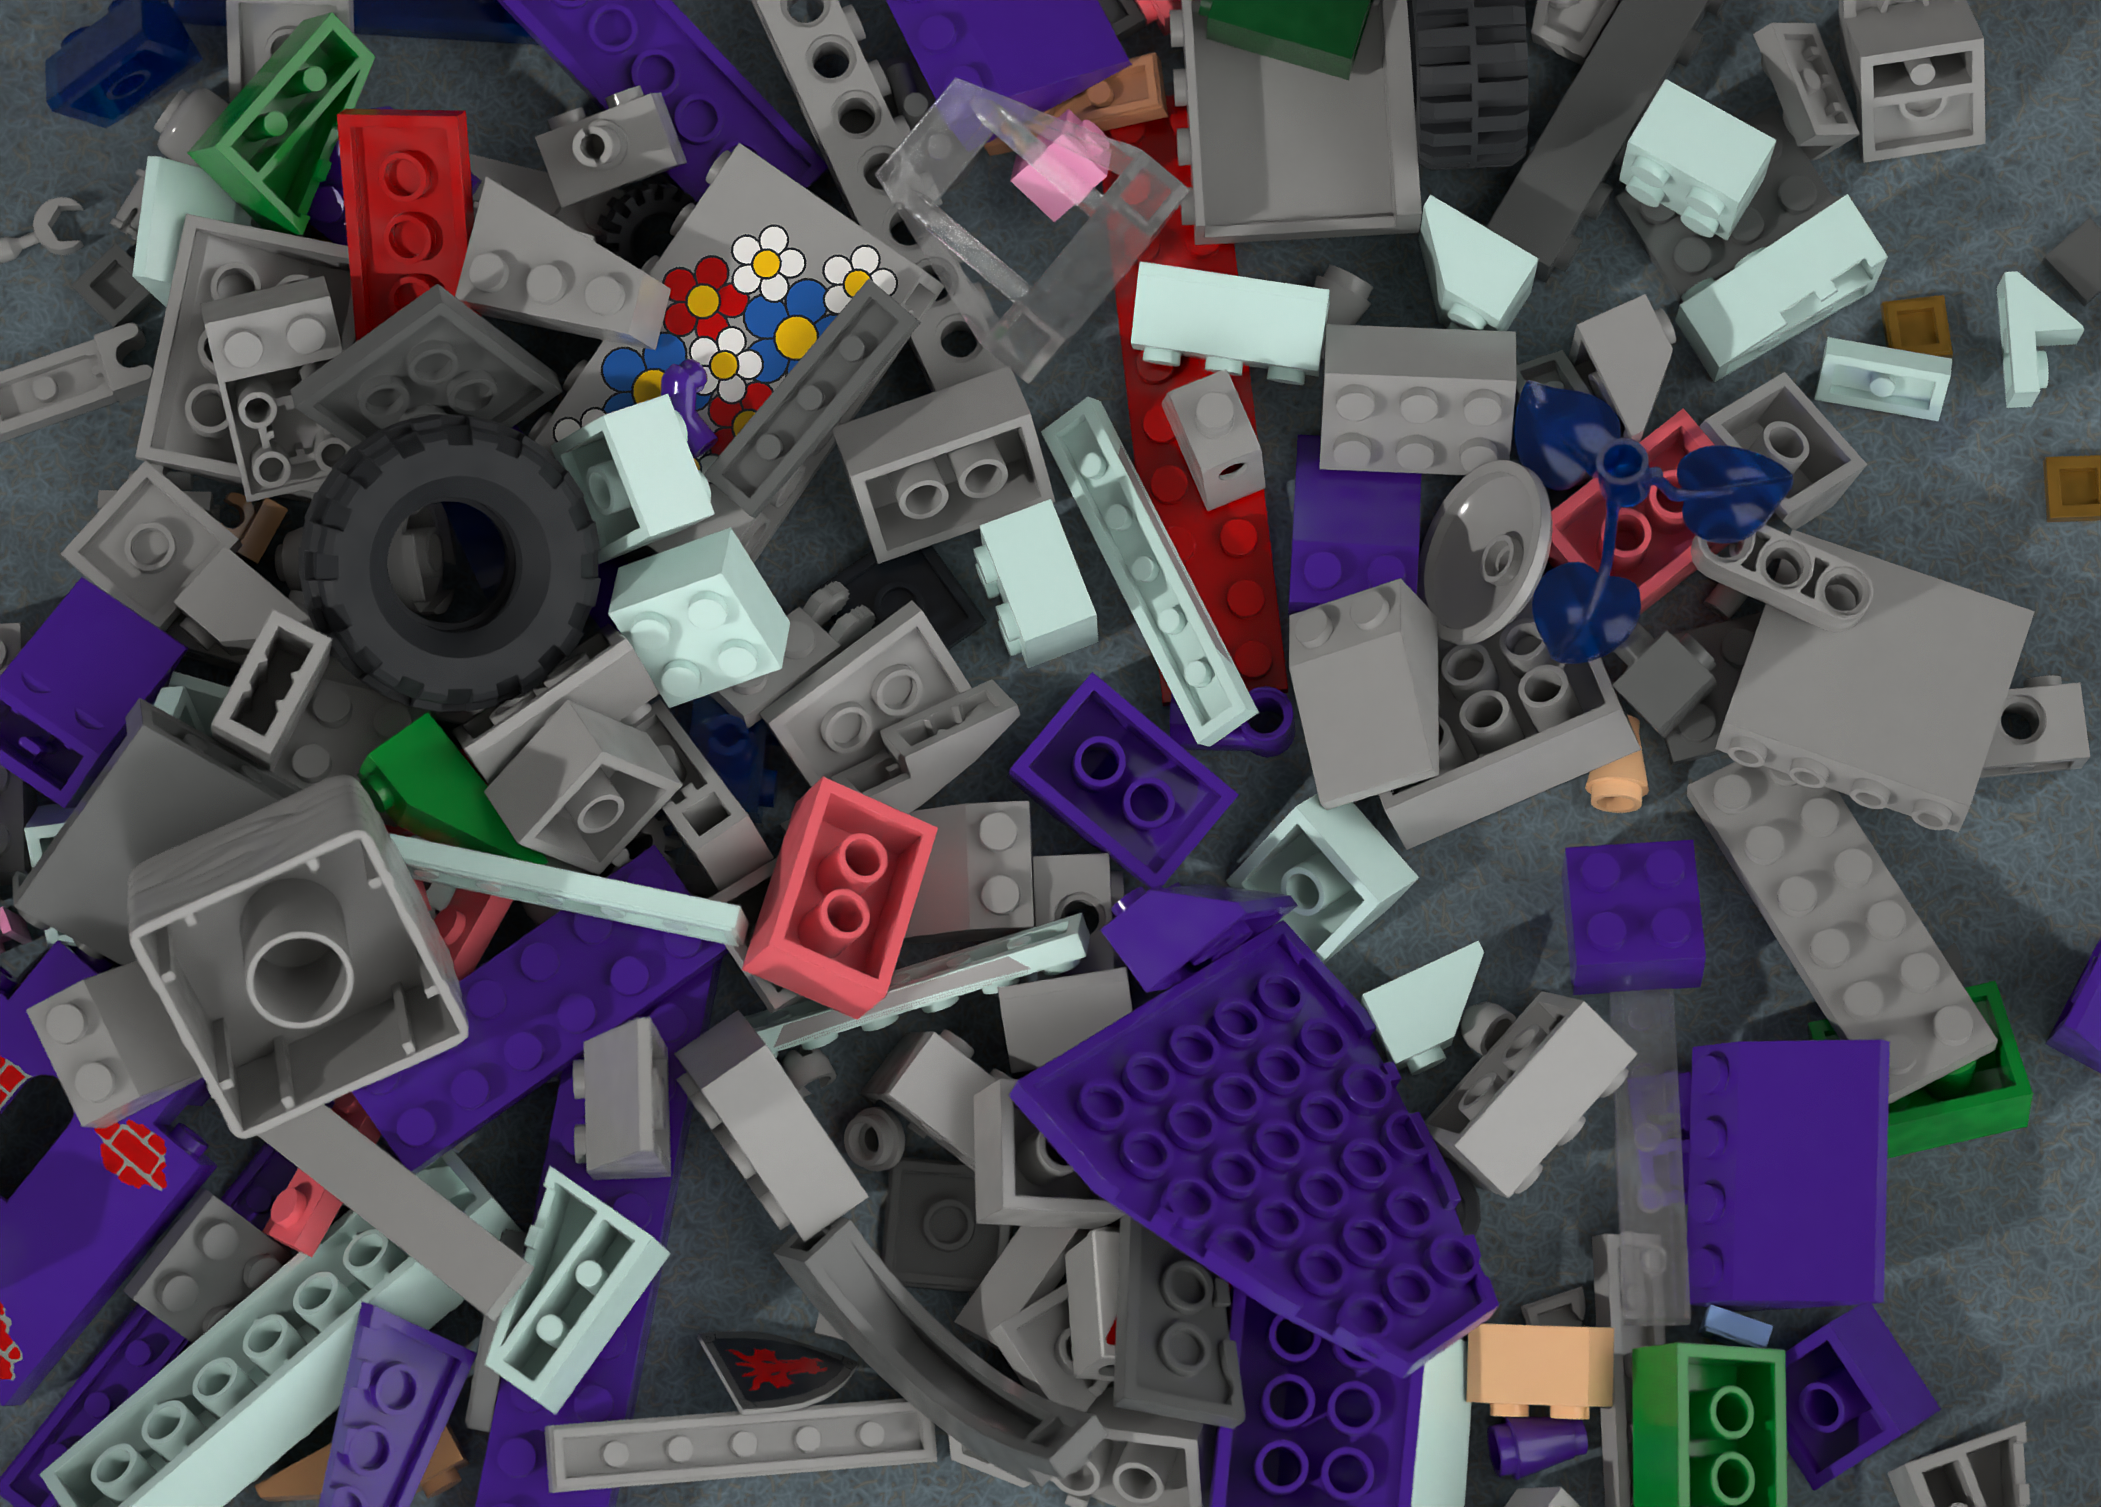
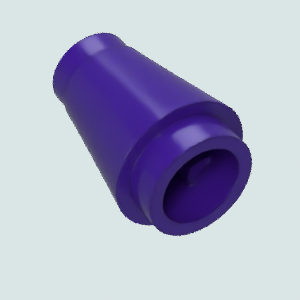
[1487,1416,1588,1481]

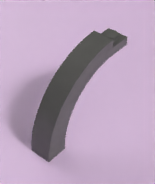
[773,1217,1108,1488]

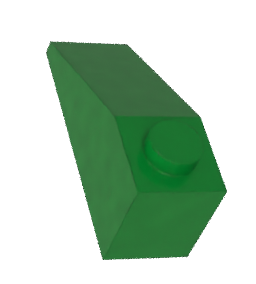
[357,712,549,866]

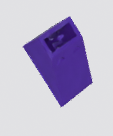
[0,577,188,809]

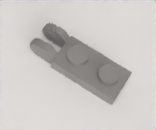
[709,581,876,729]

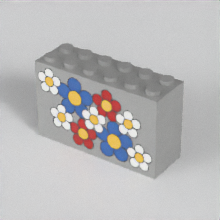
[528,143,945,563]

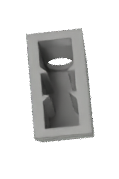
[1162,369,1266,512]

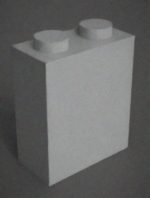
[211,609,332,772]

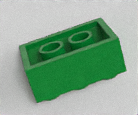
[1807,981,2033,1159]

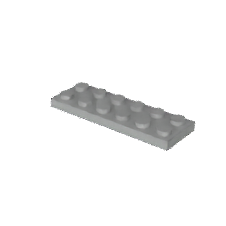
[1687,761,1998,1104]

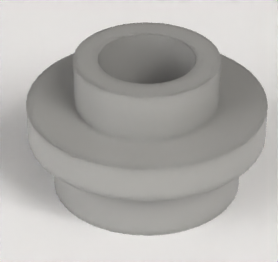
[844,1107,905,1171]

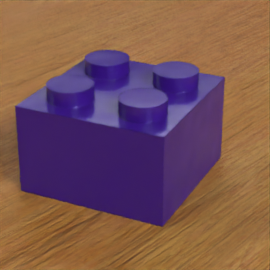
[1562,840,1706,995]

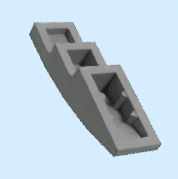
[780,679,1020,837]

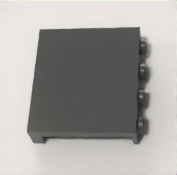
[12,698,303,965]

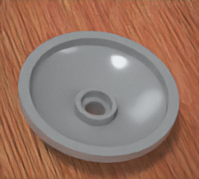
[1417,460,1552,645]

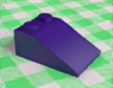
[1288,434,1421,618]
[1006,672,1239,889]

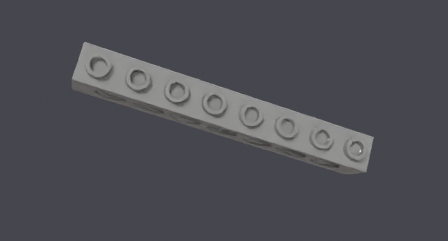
[751,0,1020,393]

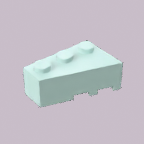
[1675,194,1888,382]
[485,1166,671,1415]

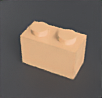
[1467,1324,1614,1419]

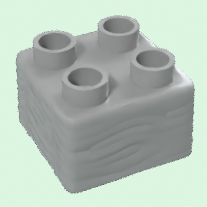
[127,774,468,1139]

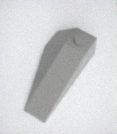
[948,1387,1217,1507]

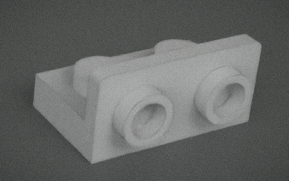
[1753,23,1860,160]

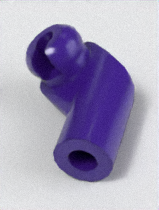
[661,359,718,459]

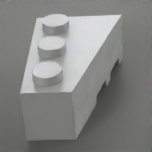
[455,176,671,350]
[859,1029,1012,1172]

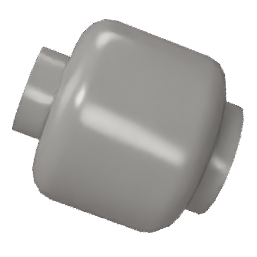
[154,88,229,168]

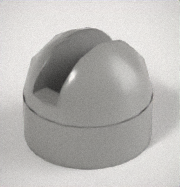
[1460,1001,1516,1056]
[781,1047,837,1098]

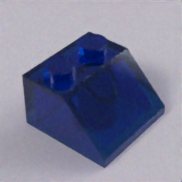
[45,0,203,128]

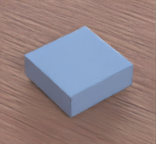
[1699,1304,1773,1348]

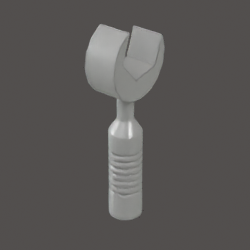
[0,197,84,265]

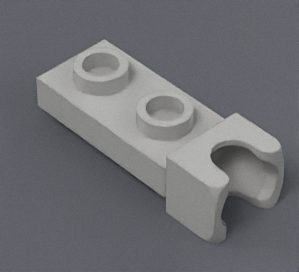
[0,323,153,443]

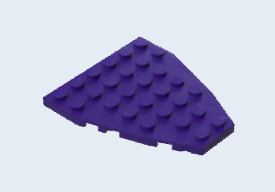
[1009,920,1499,1378]

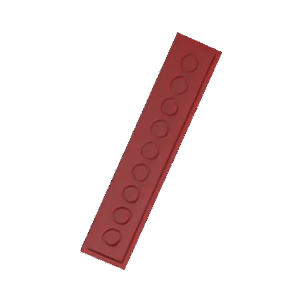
[1102,95,1288,706]

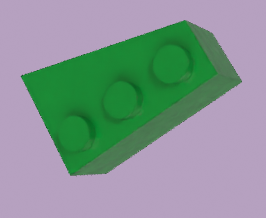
[187,12,376,236]

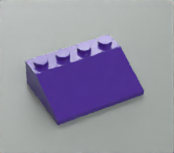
[886,0,1132,153]
[1685,1039,1890,1312]
[1208,1284,1425,1507]

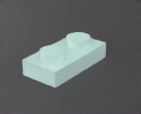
[1815,337,1952,421]

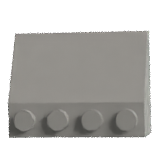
[135,214,356,503]
[1379,567,1641,850]

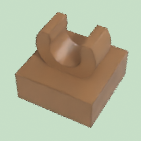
[221,492,288,567]

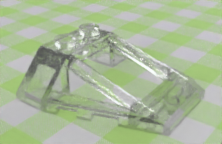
[875,77,1190,385]

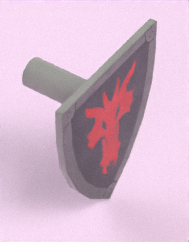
[697,1331,859,1415]

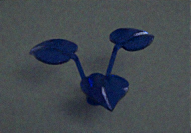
[1515,380,1793,664]

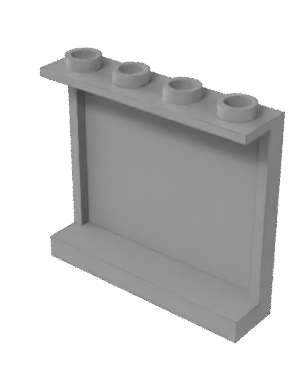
[1170,0,1422,245]
[1715,529,2035,833]

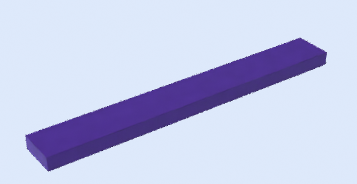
[0,1099,335,1507]

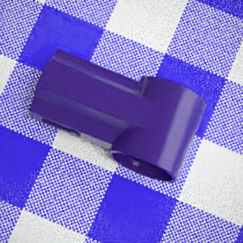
[1169,686,1296,758]

